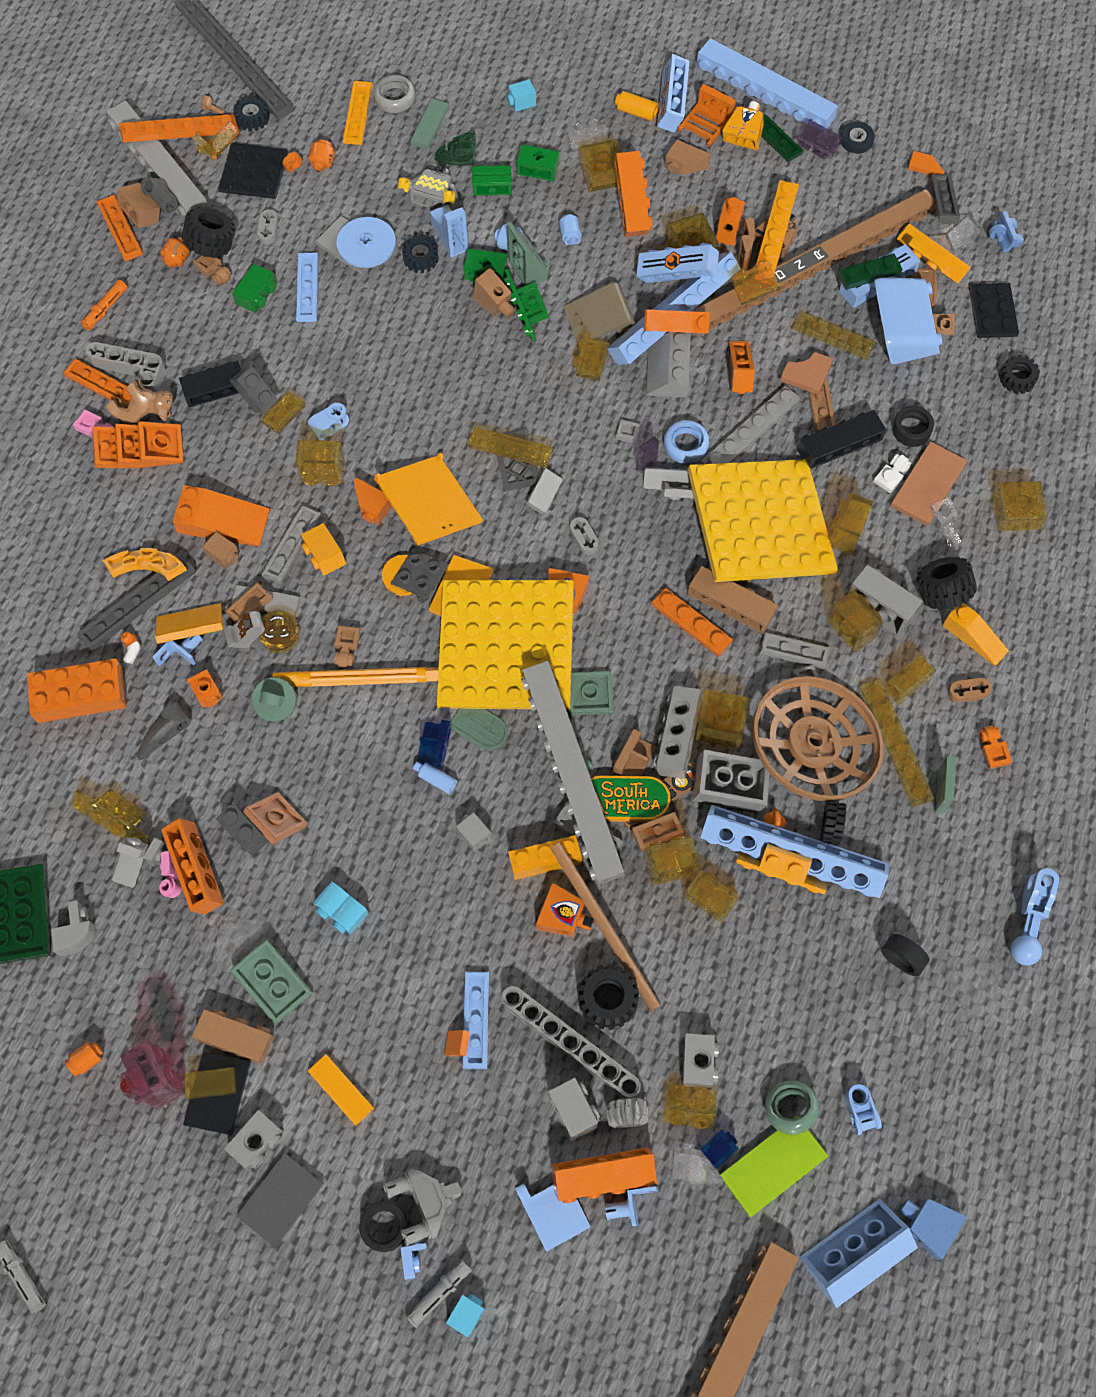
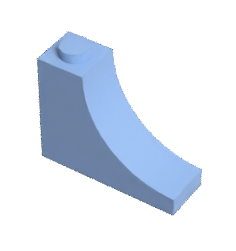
[430,205,468,257]

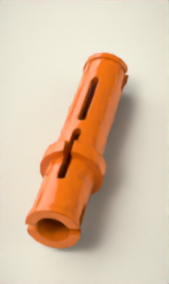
[80,280,128,331]

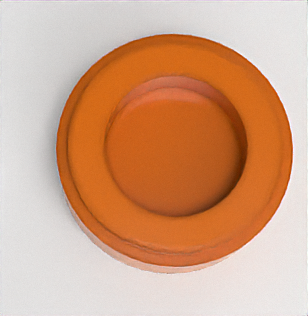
[283,152,302,172]

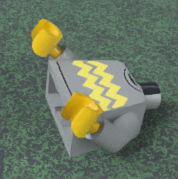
[397,166,458,209]

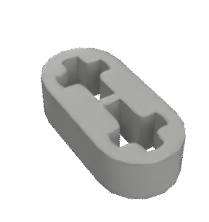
[257,209,279,245]
[570,517,599,555]

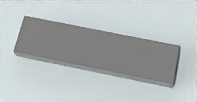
[262,505,321,584]

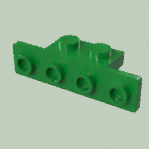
[504,268,550,342]

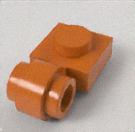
[978,725,1012,769]

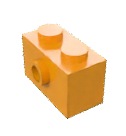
[301,523,346,576]

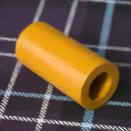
[615,91,659,122]

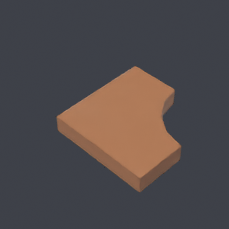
[780,352,833,395]

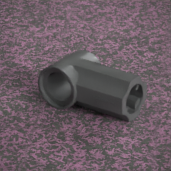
[141,177,179,213]

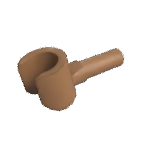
[201,95,226,115]

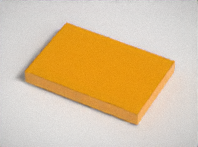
[429,555,494,616]
[155,603,223,643]

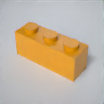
[508,835,582,880]

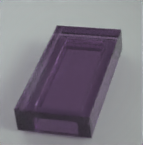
[637,436,659,473]

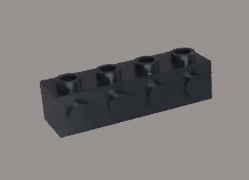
[797,410,886,469]

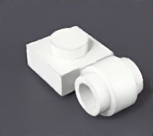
[873,454,911,493]

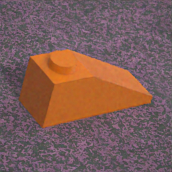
[644,309,710,333]
[729,341,755,394]

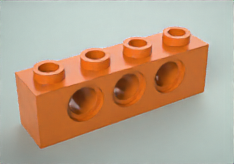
[161,818,224,915]

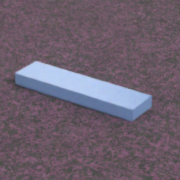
[296,252,318,322]
[463,972,489,1069]

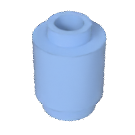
[559,214,582,245]

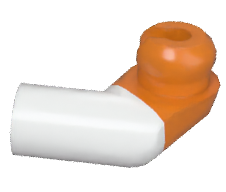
[121,631,141,665]

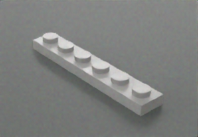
[701,386,800,464]

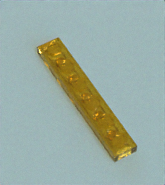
[859,679,934,808]

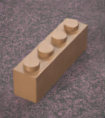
[687,566,779,634]

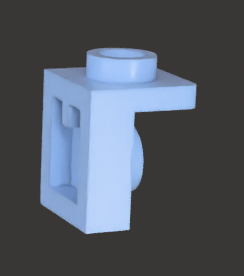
[401,1240,428,1280]

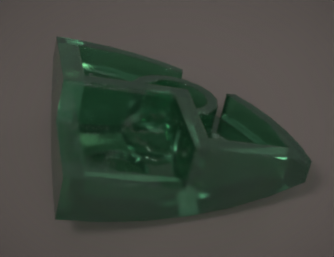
[434,131,476,166]

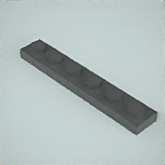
[77,554,196,652]

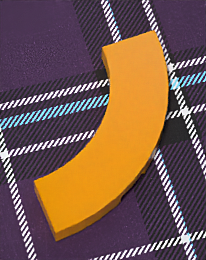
[102,548,187,581]

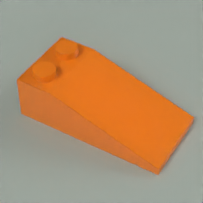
[172,485,270,547]

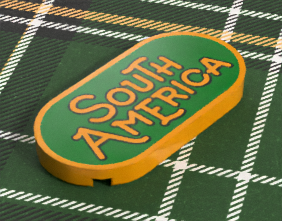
[591,776,670,822]

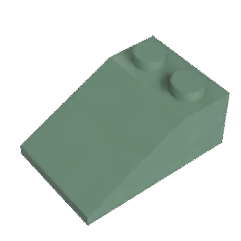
[506,222,549,286]

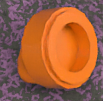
[762,808,786,829]

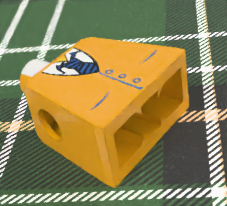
[722,101,764,151]

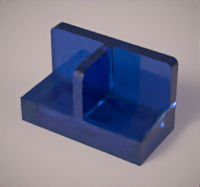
[417,719,452,769]

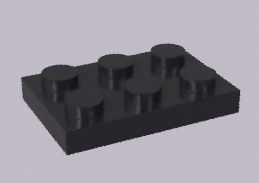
[969,283,1019,338]

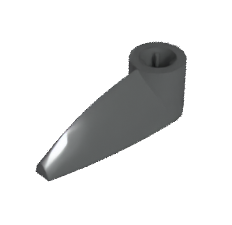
[136,703,191,761]

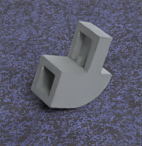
[51,900,95,956]

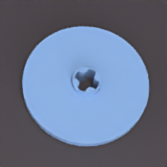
[336,217,396,268]

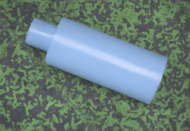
[413,761,457,795]

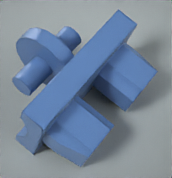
[989,211,1024,253]

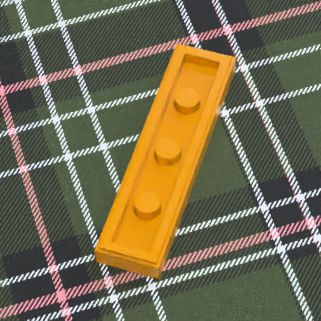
[343,81,373,145]

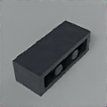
[179,361,241,408]

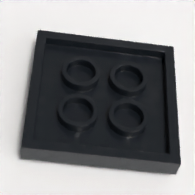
[218,143,288,199]

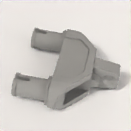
[383,1169,462,1246]

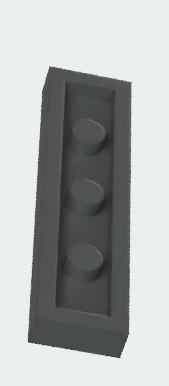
[930,174,960,224]

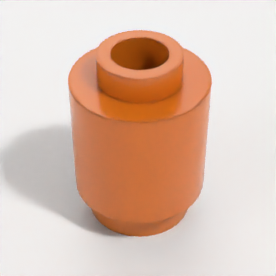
[64,1041,103,1077]

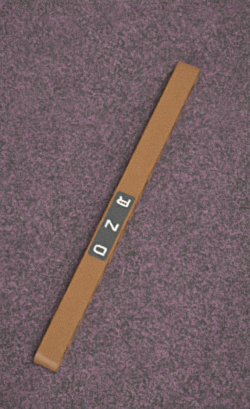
[693,190,936,336]

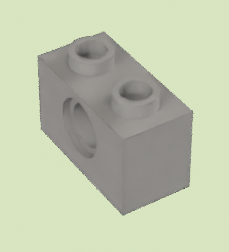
[682,1033,719,1088]
[224,1110,283,1171]

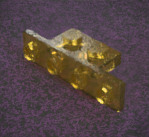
[72,788,149,844]

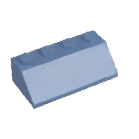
[800,1199,918,1308]

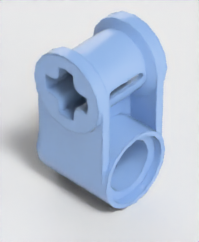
[308,403,349,441]
[844,1084,882,1136]

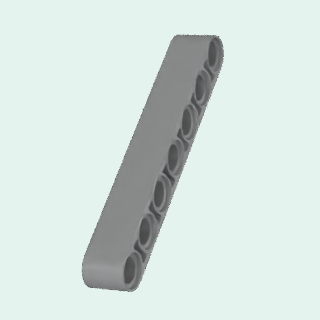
[502,986,641,1099]

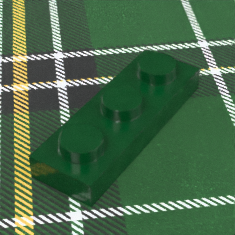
[838,253,902,290]

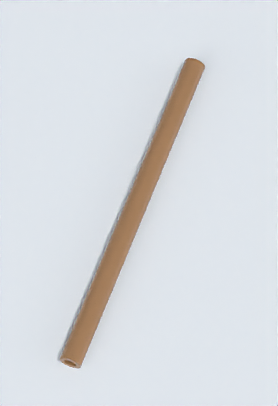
[550,842,660,1011]

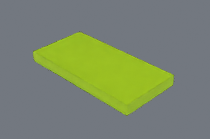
[719,1115,829,1218]

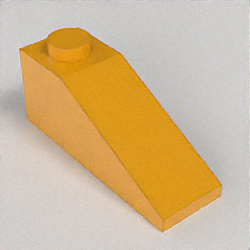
[943,603,1009,666]

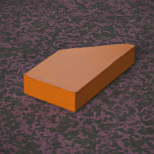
[908,151,944,175]

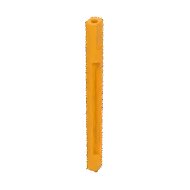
[272,667,439,687]

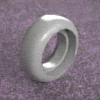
[374,75,415,114]

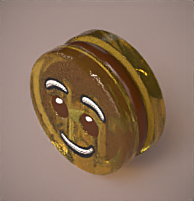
[259,610,300,654]

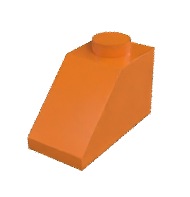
[353,478,392,525]

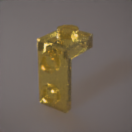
[192,121,240,161]

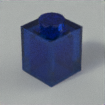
[699,1129,739,1171]

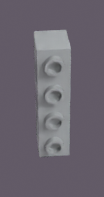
[654,686,702,780]

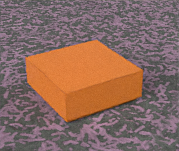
[444,1030,470,1057]

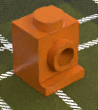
[187,669,223,708]

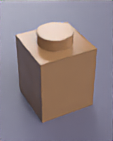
[202,532,239,569]

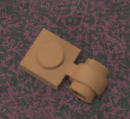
[193,255,231,286]
[334,626,360,668]

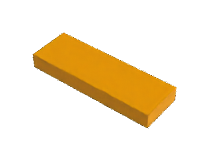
[308,1054,374,1126]

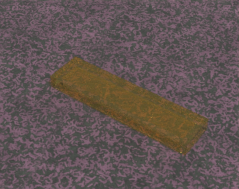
[793,312,876,360]
[468,427,554,468]

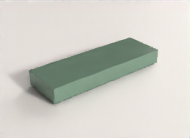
[411,98,449,150]

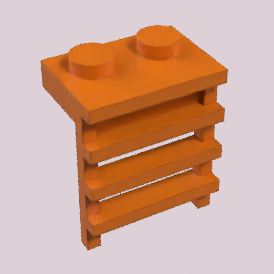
[678,84,736,146]

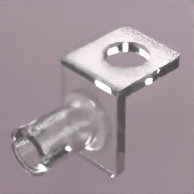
[930,497,962,547]

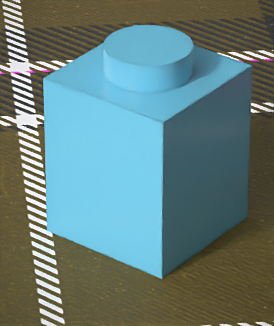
[506,79,536,112]
[446,1293,485,1338]

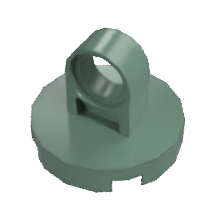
[252,677,297,722]

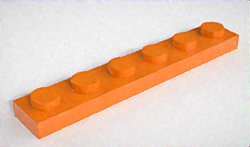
[119,114,238,143]

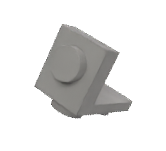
[112,837,149,888]

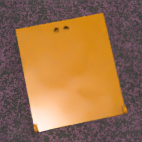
[374,452,483,546]

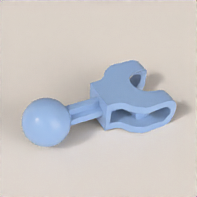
[1011,868,1059,966]

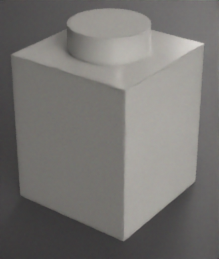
[456,812,492,853]

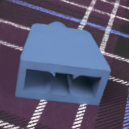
[899,1199,967,1260]

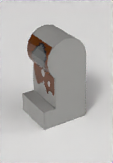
[224,611,265,648]

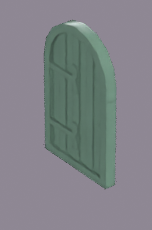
[447,708,508,750]

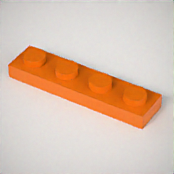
[651,588,733,657]

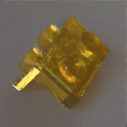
[732,261,779,305]
[573,332,610,381]
[664,1084,717,1129]

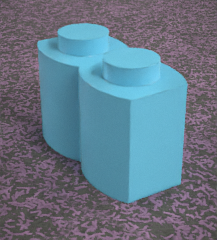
[313,882,369,935]

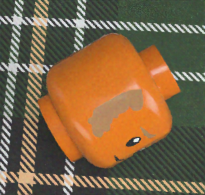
[160,237,190,268]

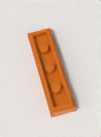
[96,195,143,261]
[63,358,132,405]

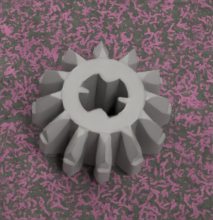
[606,1098,649,1128]

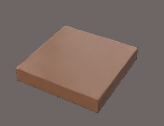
[243,792,308,845]

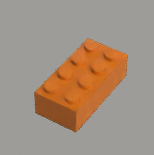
[27,659,126,723]

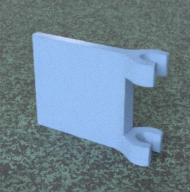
[515,1169,591,1252]

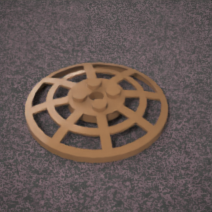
[752,676,884,801]

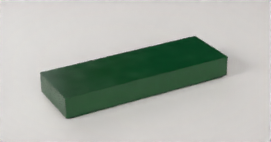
[761,115,803,163]

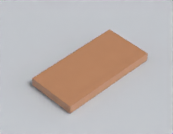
[890,441,968,526]

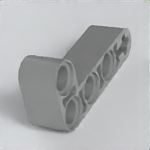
[85,342,166,392]

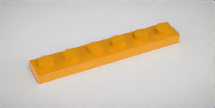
[752,180,799,284]

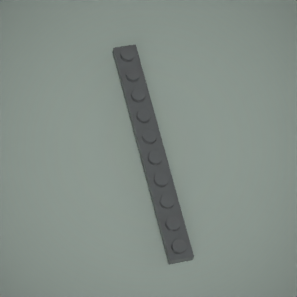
[174,0,294,120]

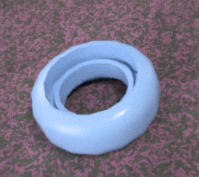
[664,420,709,464]

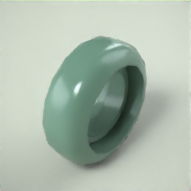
[765,1081,819,1135]

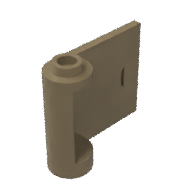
[563,282,636,346]

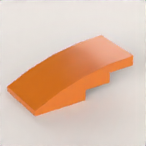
[92,421,183,468]

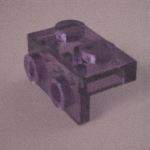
[796,119,843,160]

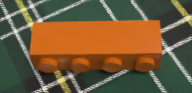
[614,151,653,237]
[551,1147,657,1203]

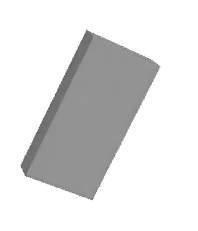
[526,468,563,515]

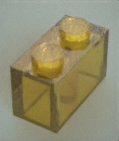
[884,655,936,706]
[684,870,740,924]

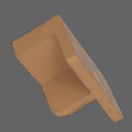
[613,729,656,776]
[631,812,684,851]

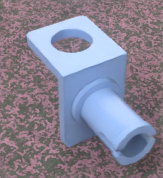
[153,635,203,667]
[605,1186,659,1227]

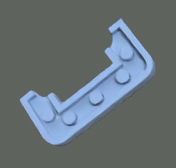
[874,278,943,364]

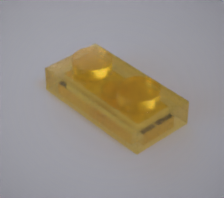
[261,392,305,434]

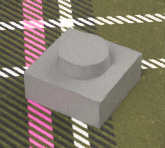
[143,837,167,867]

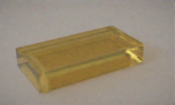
[185,1067,236,1099]

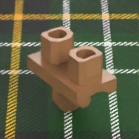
[933,314,955,335]

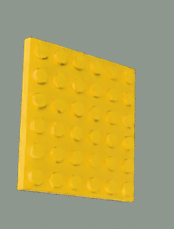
[687,460,838,582]
[437,580,574,710]

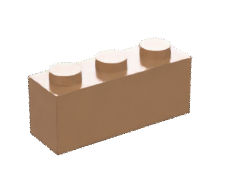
[192,1008,274,1065]

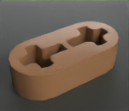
[948,678,992,702]

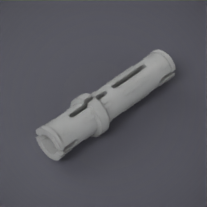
[0,1239,47,1315]
[405,1259,472,1328]

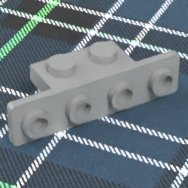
[643,467,695,501]

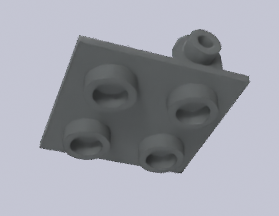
[391,550,449,603]

